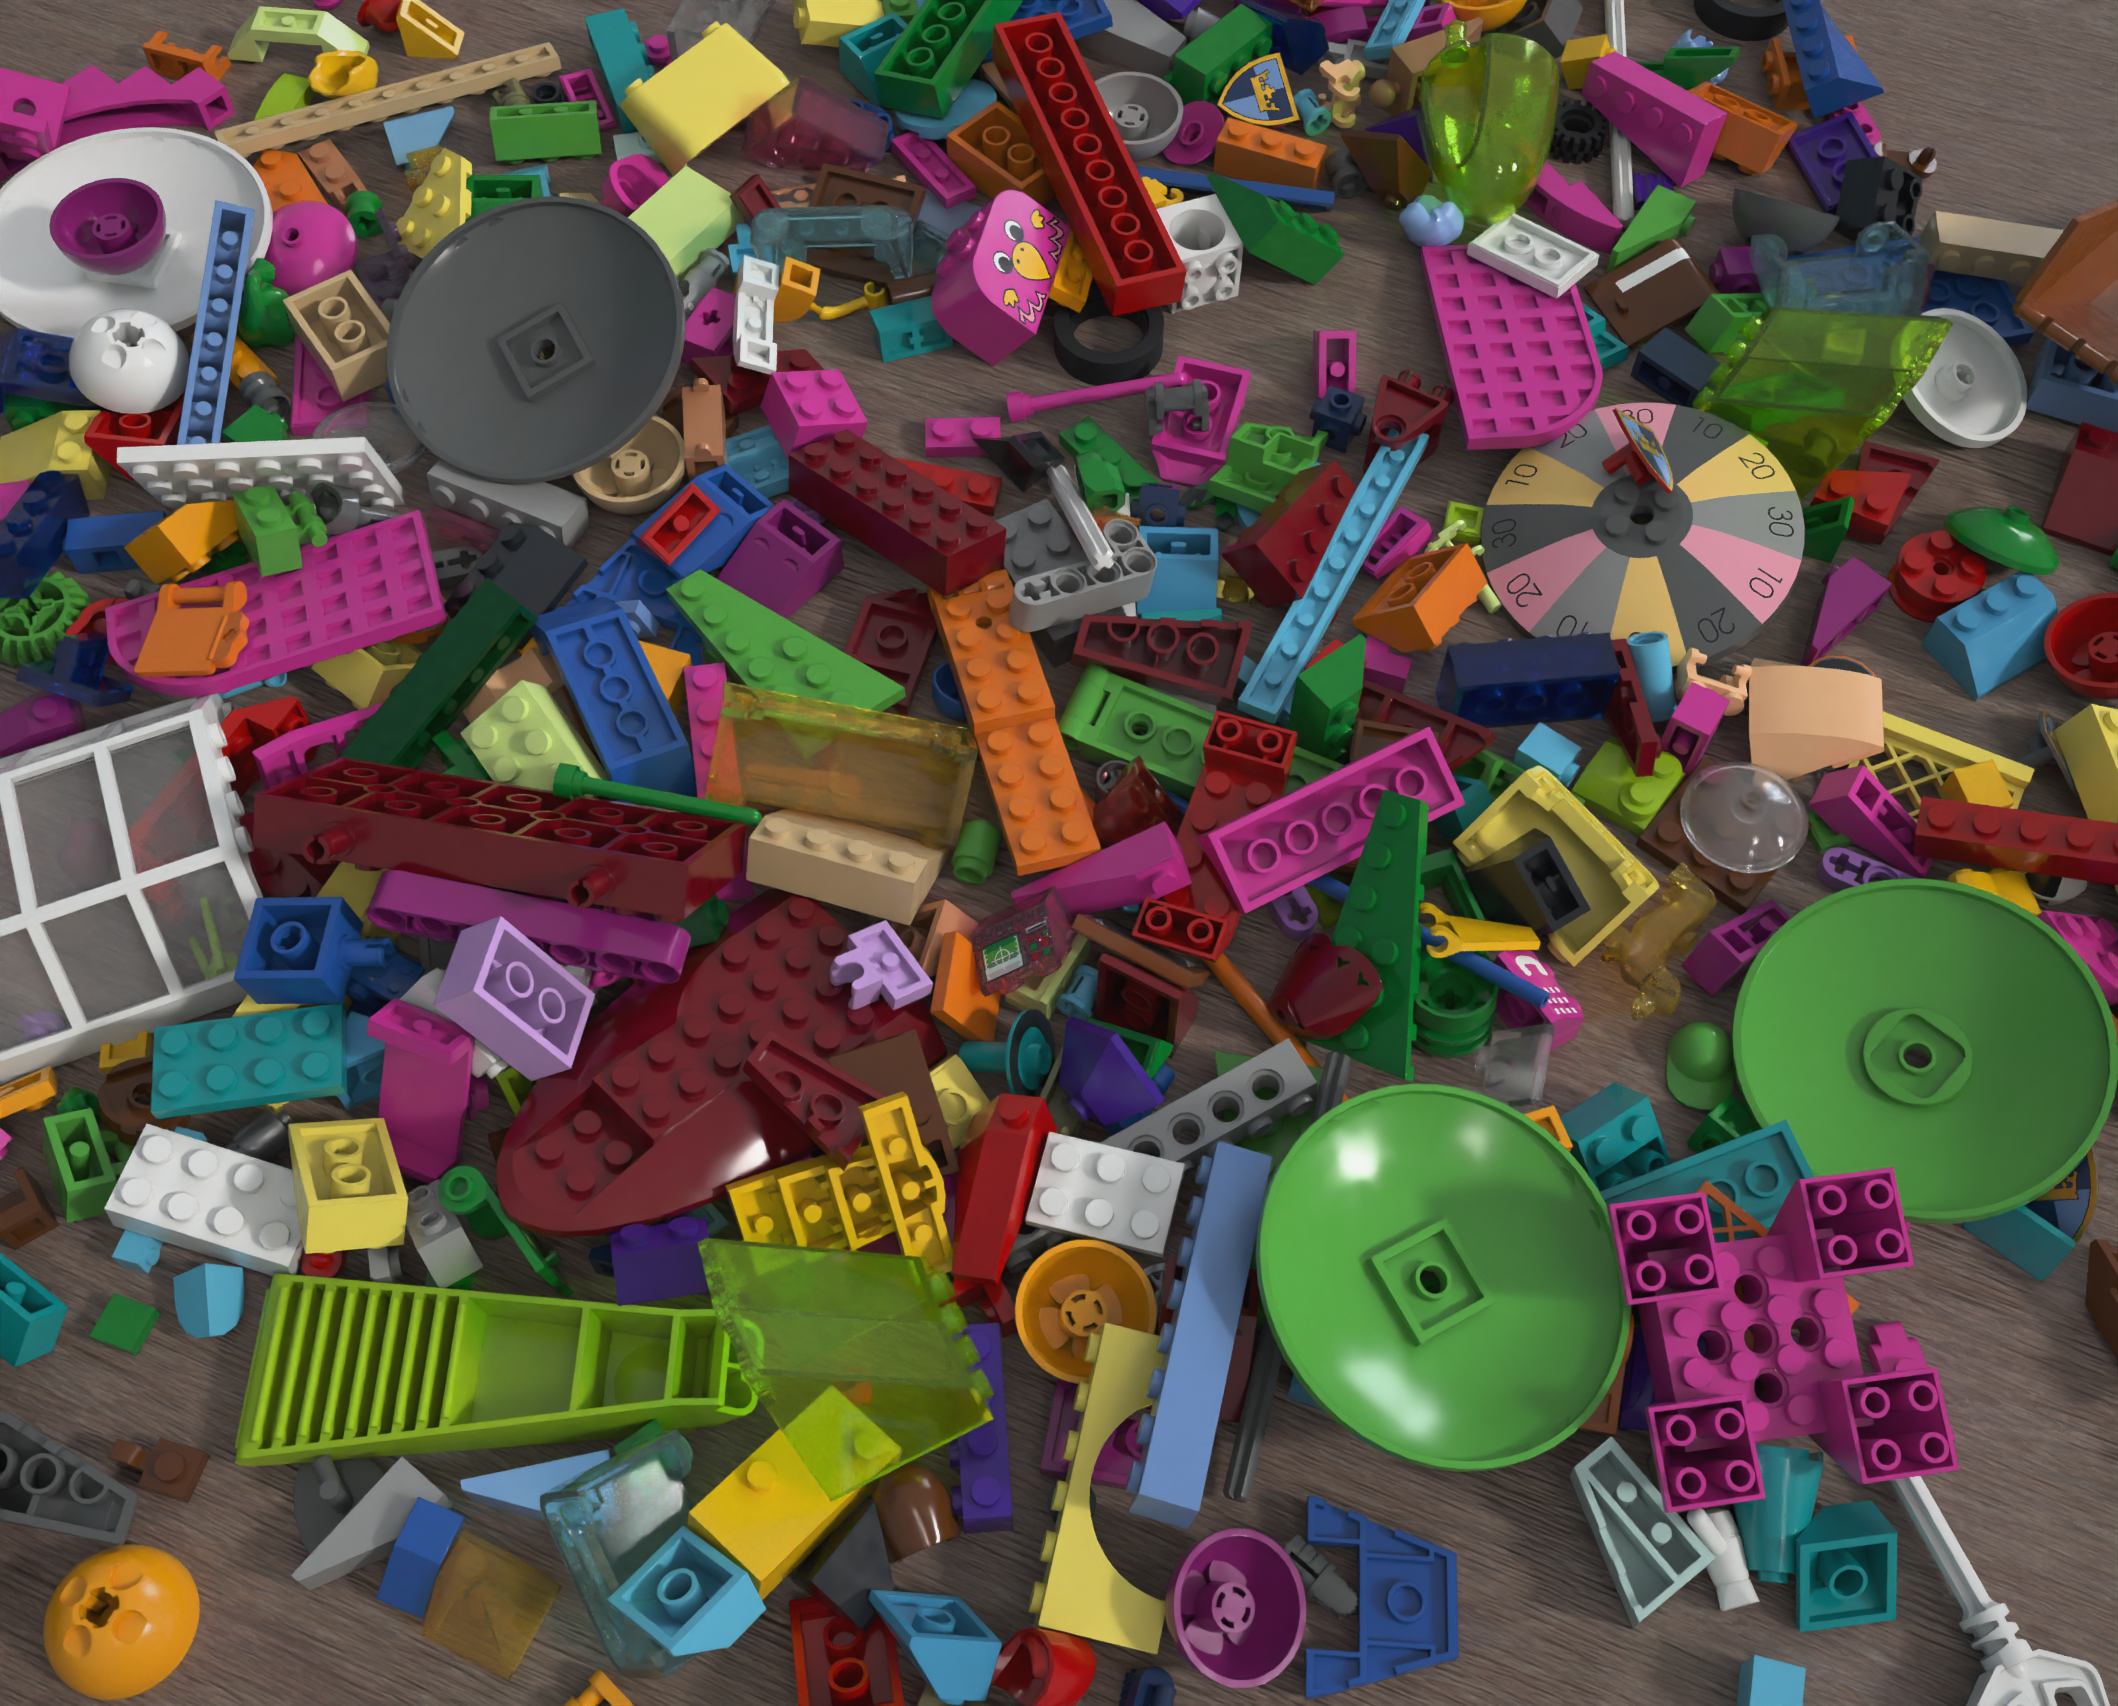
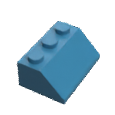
[1921,571,2058,701]

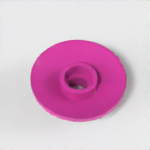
[1162,101,1224,166]

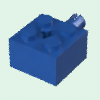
[234,897,394,1004]

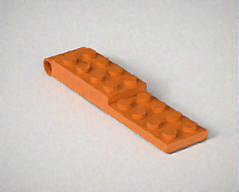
[927,569,1101,876]

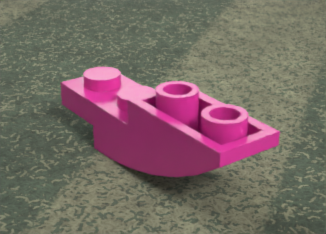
[1511,142,1623,254]

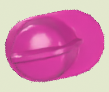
[600,154,669,217]

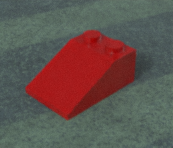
[789,1597,905,1706]

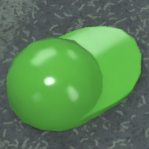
[1665,1021,1734,1111]

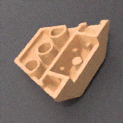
[1749,658,1884,793]

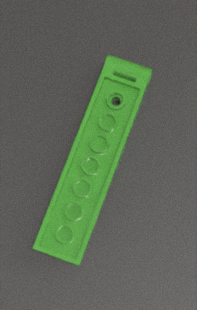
[1057,664,1344,800]

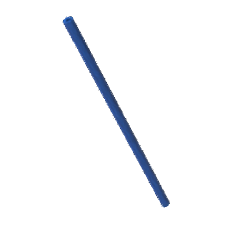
[1147,784,1550,1009]

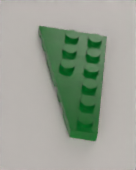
[1297,790,1429,1082]

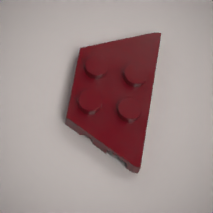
[844,588,939,715]
[1349,678,1496,772]

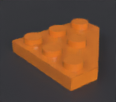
[253,149,328,241]

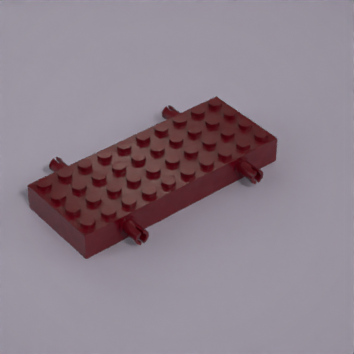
[253,757,746,922]

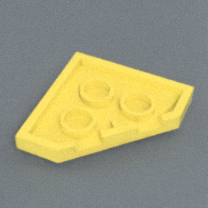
[390,148,472,260]

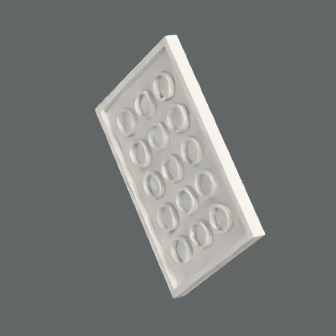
[117,437,406,513]

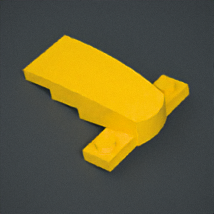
[725,1091,953,1285]

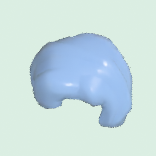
[1398,195,1464,248]

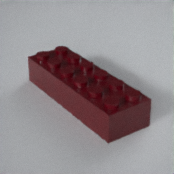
[788,429,1006,597]

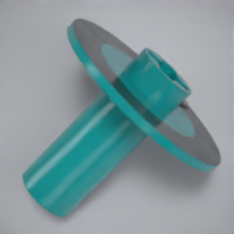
[959,1009,1055,1097]

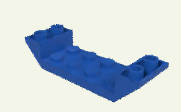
[530,596,698,809]

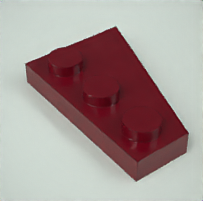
[690,349,824,415]

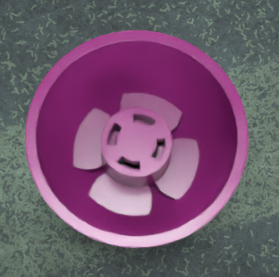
[49,178,166,275]
[1165,1528,1307,1688]

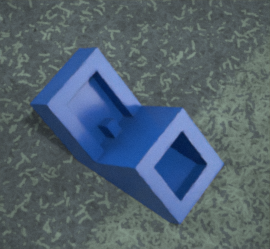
[376,1497,466,1619]

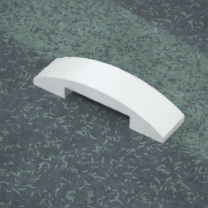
[733,255,779,375]

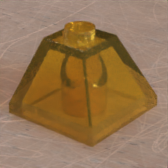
[421,1530,562,1681]

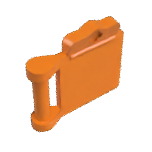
[134,581,250,678]

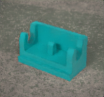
[869,296,953,363]

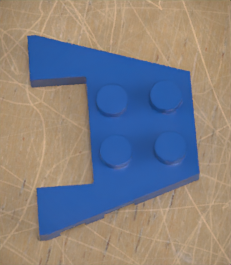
[554,538,702,666]
[1304,1496,1459,1700]

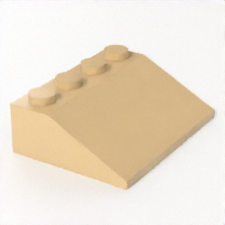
[746,806,950,926]

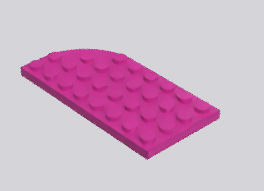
[1420,245,1603,450]
[105,510,447,697]

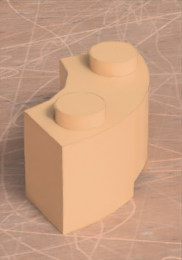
[463,647,564,724]

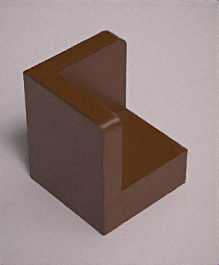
[0,1167,59,1250]

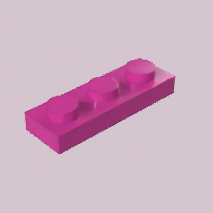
[891,131,976,210]

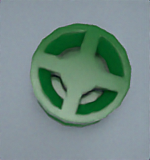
[345,191,384,238]

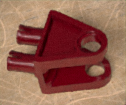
[1363,370,1454,475]

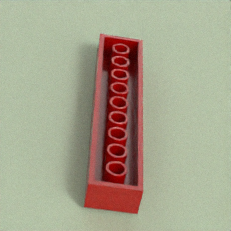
[992,12,1186,317]

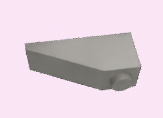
[291,1456,453,1591]

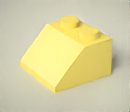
[311,641,422,710]

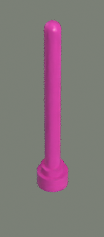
[1006,372,1187,423]

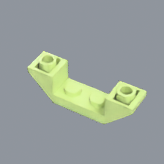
[227,6,370,62]

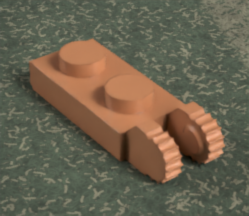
[298,139,367,216]

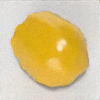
[307,49,379,99]

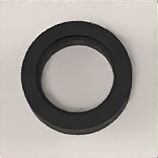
[1694,0,1789,41]
[1054,283,1164,386]

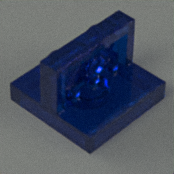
[16,632,133,707]

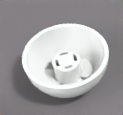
[69,308,190,414]

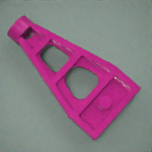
[252,702,384,790]

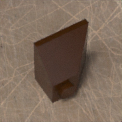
[1340,129,1432,211]

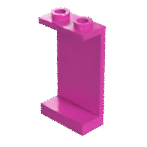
[367,998,475,1184]

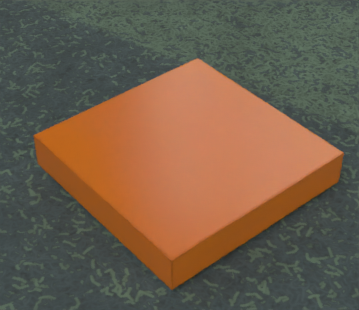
[930,931,1004,1042]

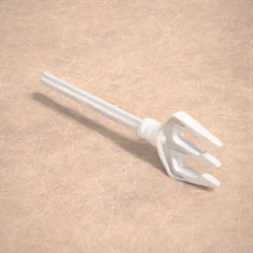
[1890,1476,2110,1706]

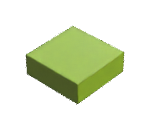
[1442,501,1485,546]

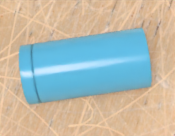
[1627,632,1677,722]

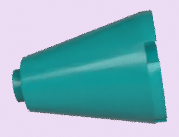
[1732,1445,1824,1584]

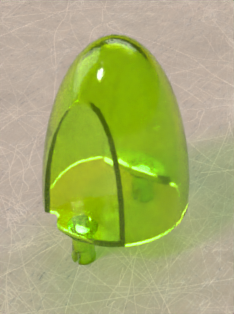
[1421,20,1559,225]

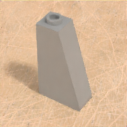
[1074,0,1186,79]

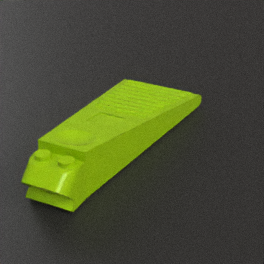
[234,1273,763,1467]

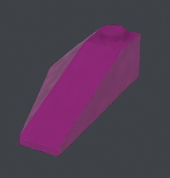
[0,682,86,759]

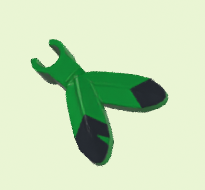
[1179,481,1236,531]

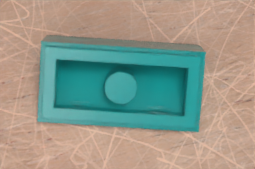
[1963,1206,2076,1281]

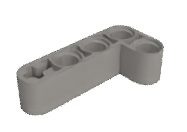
[1008,519,1158,632]

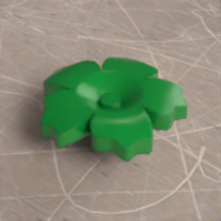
[200,543,248,575]

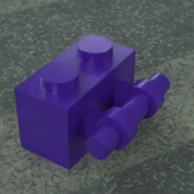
[610,1216,715,1306]

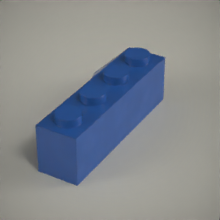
[1783,0,1884,119]

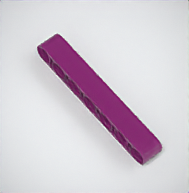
[366,870,691,984]

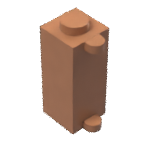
[682,378,727,483]

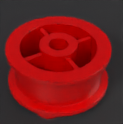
[1887,530,1987,623]

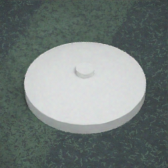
[1892,308,2028,448]

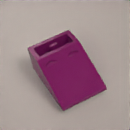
[717,499,844,619]

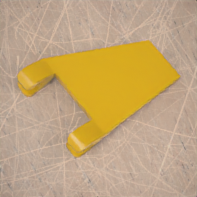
[1418,902,1540,958]

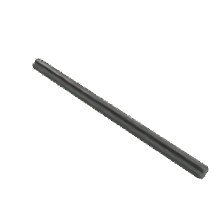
[1223,1052,1351,1503]

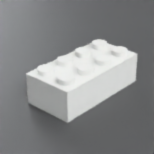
[104,1123,305,1276]

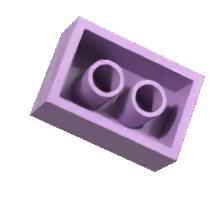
[433,916,595,1081]

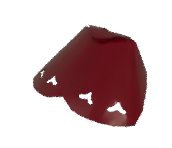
[1266,932,1383,1040]

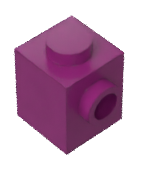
[1709,245,1771,294]

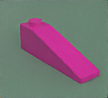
[1011,821,1192,923]

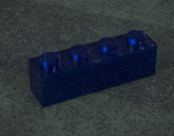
[0,470,90,599]

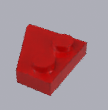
[1810,470,1912,535]

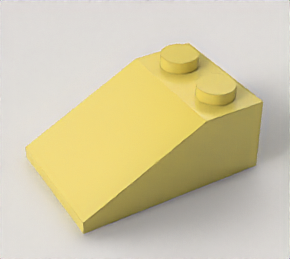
[0,410,112,500]
[288,1118,408,1254]

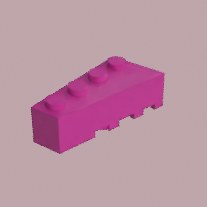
[1581,51,1728,188]

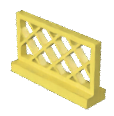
[1846,711,2035,823]

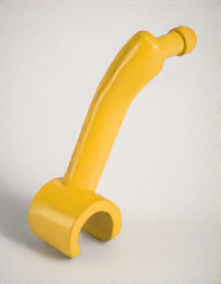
[809,282,886,320]

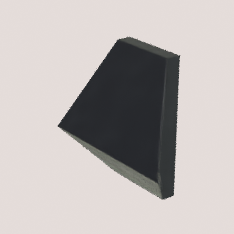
[973,431,1065,493]
[790,1500,896,1633]

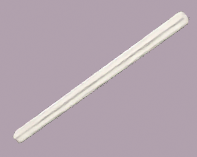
[1604,0,1634,229]

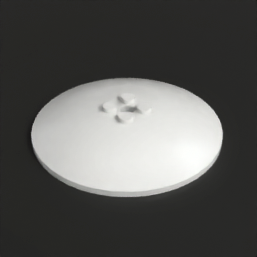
[0,127,273,346]

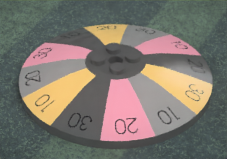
[1481,403,1805,674]

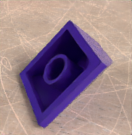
[1059,1016,1165,1127]

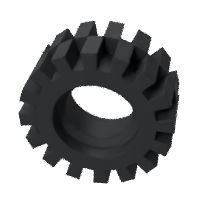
[1542,100,1609,164]

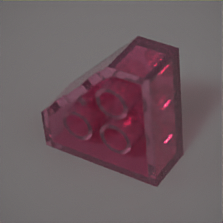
[741,75,890,173]

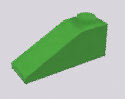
[1605,185,1696,274]
[1685,293,1792,354]

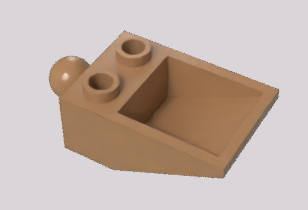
[1369,17,1484,118]

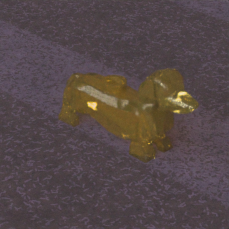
[1600,862,1717,1021]

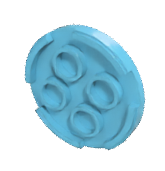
[894,78,997,140]

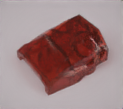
[1093,755,1185,848]

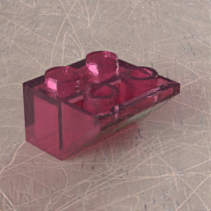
[971,886,1078,997]

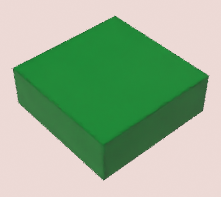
[89,1293,161,1356]

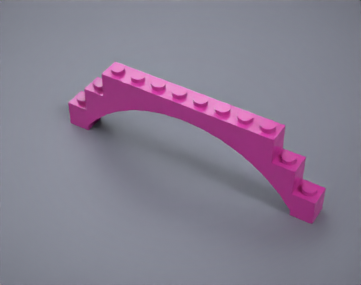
[0,65,235,182]

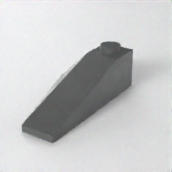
[0,1411,141,1546]

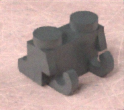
[1144,379,1209,436]

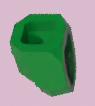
[1074,451,1125,517]

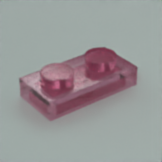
[426,505,501,551]

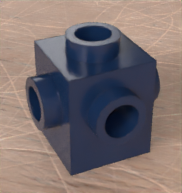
[1309,385,1367,454]
[1130,482,1186,530]

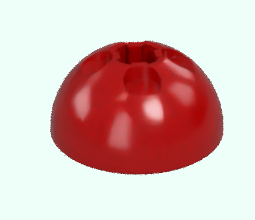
[2044,593,2118,700]

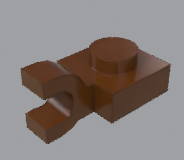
[108,1438,210,1503]

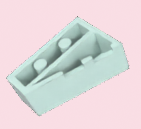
[1569,1436,1716,1628]

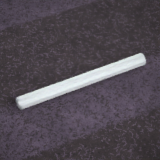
[1046,465,1114,571]

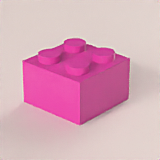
[761,369,868,459]

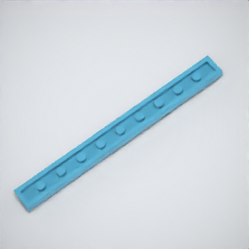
[1237,428,1429,724]

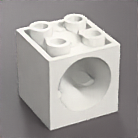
[1157,194,1244,314]

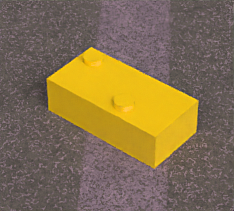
[687,1382,901,1600]

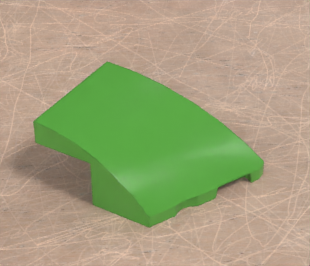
[1207,422,1328,512]

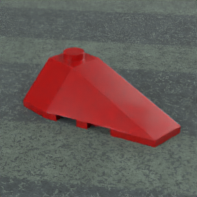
[84,389,186,481]
[952,1093,1058,1285]

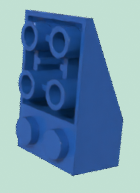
[631,464,775,580]

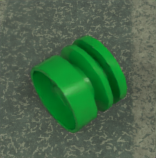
[1413,947,1499,1059]

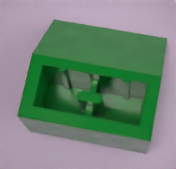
[466,175,544,222]

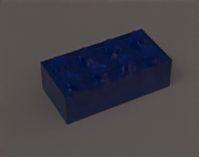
[1435,632,1620,728]

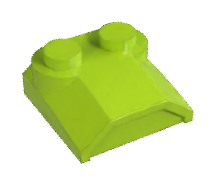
[1571,736,1686,837]

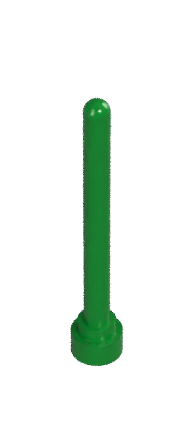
[553,763,762,826]

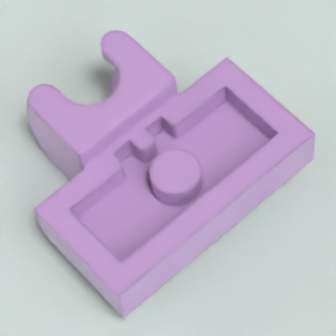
[830,920,933,1010]

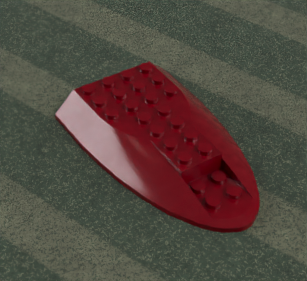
[496,889,947,1237]

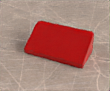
[635,482,721,566]

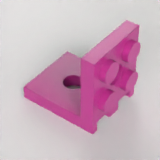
[0,68,71,162]

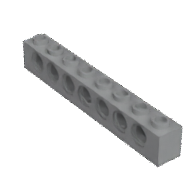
[1001,1038,1317,1275]

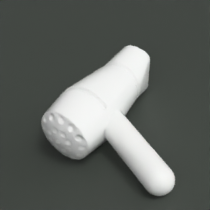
[1687,1508,1760,1611]

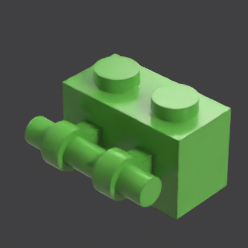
[232,485,328,577]
[42,1107,135,1223]

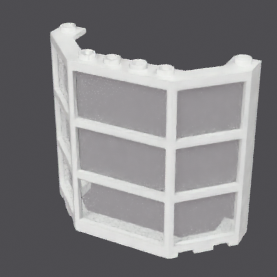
[0,694,263,1086]

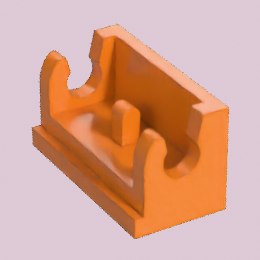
[142,31,231,81]

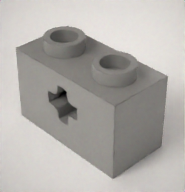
[406,1179,484,1288]

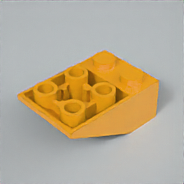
[124,500,239,585]

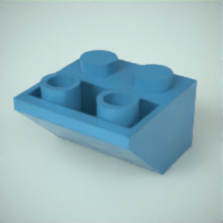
[1136,526,1218,618]

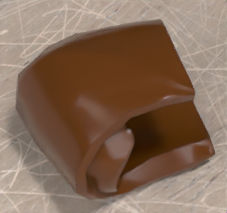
[872,1463,960,1564]

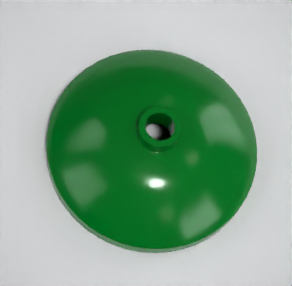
[1943,506,2060,575]

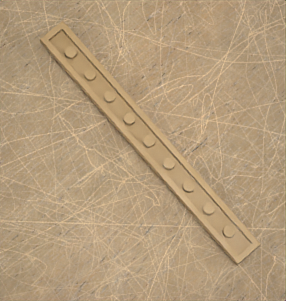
[214,42,562,158]

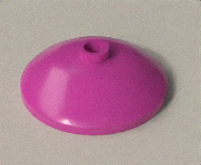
[264,201,358,296]

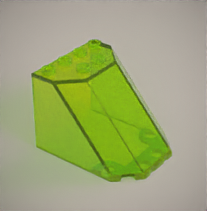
[1692,306,1953,501]
[697,1238,994,1502]

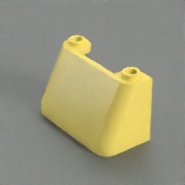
[619,21,790,176]
[1452,765,1659,967]

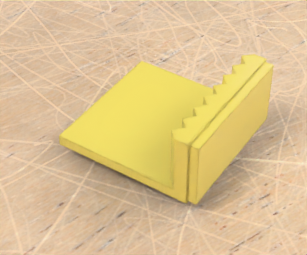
[929,1054,990,1150]

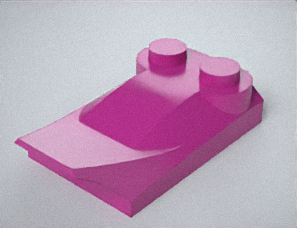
[1150,355,1251,487]

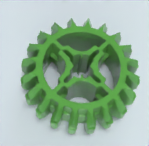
[0,569,91,671]

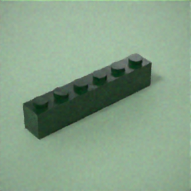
[336,577,539,769]

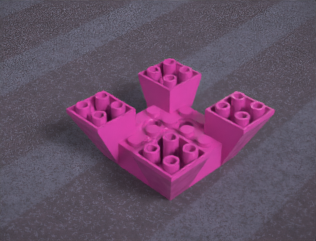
[1606,1167,1959,1513]

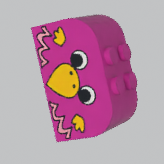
[931,190,1071,366]

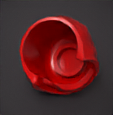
[990,1628,1097,1706]

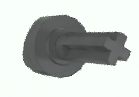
[311,482,403,538]

